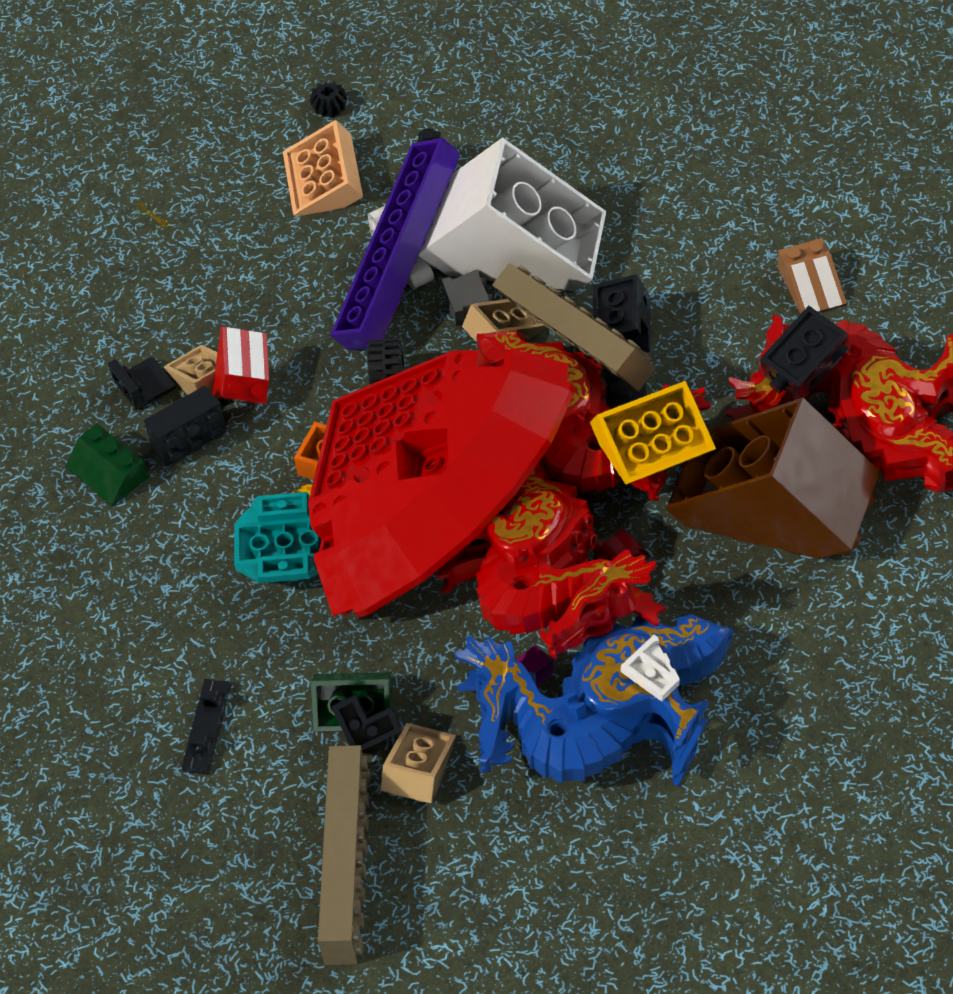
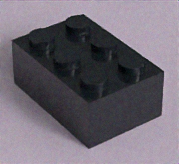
[144,385,227,466]

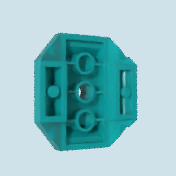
[234,492,322,583]

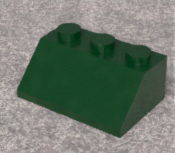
[66,423,149,507]
[311,672,393,732]

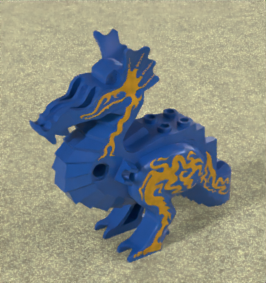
[455,614,734,787]

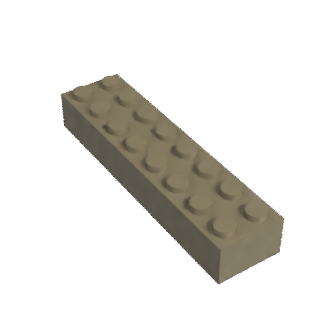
[492,263,656,391]
[318,745,371,965]

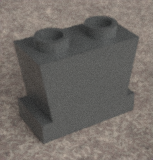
[442,270,493,327]

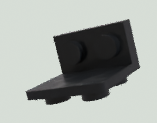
[108,357,176,410]

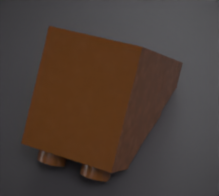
[666,398,880,559]

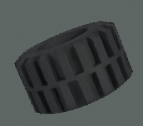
[367,338,405,385]

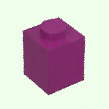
[516,645,554,687]

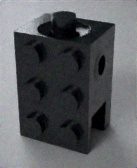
[593,274,651,353]
[760,305,849,400]

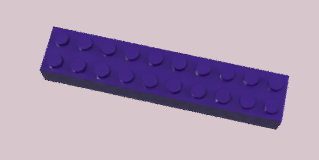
[330,138,461,350]

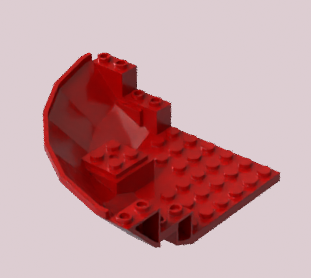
[308,349,575,618]

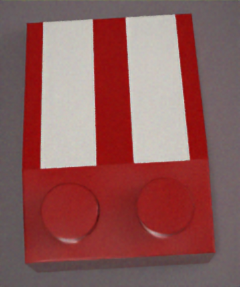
[212,326,269,404]

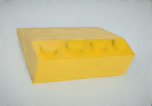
[590,381,716,485]

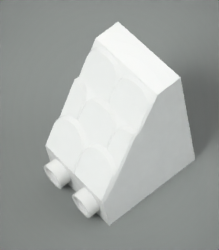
[418,138,606,292]

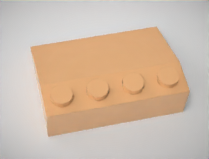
[283,120,363,217]

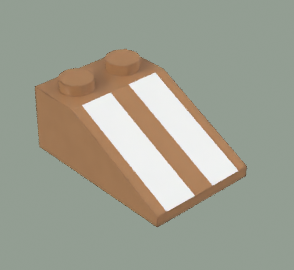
[778,238,847,314]

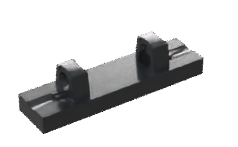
[182,679,231,775]

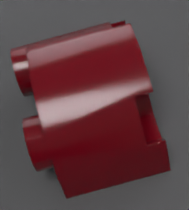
[593,529,650,561]

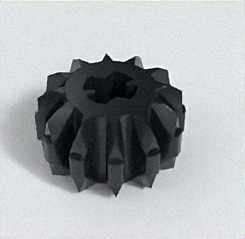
[310,81,347,117]

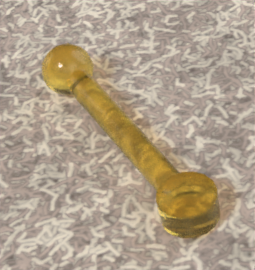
[136,202,168,229]

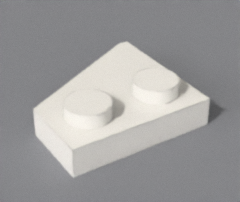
[620,635,680,701]

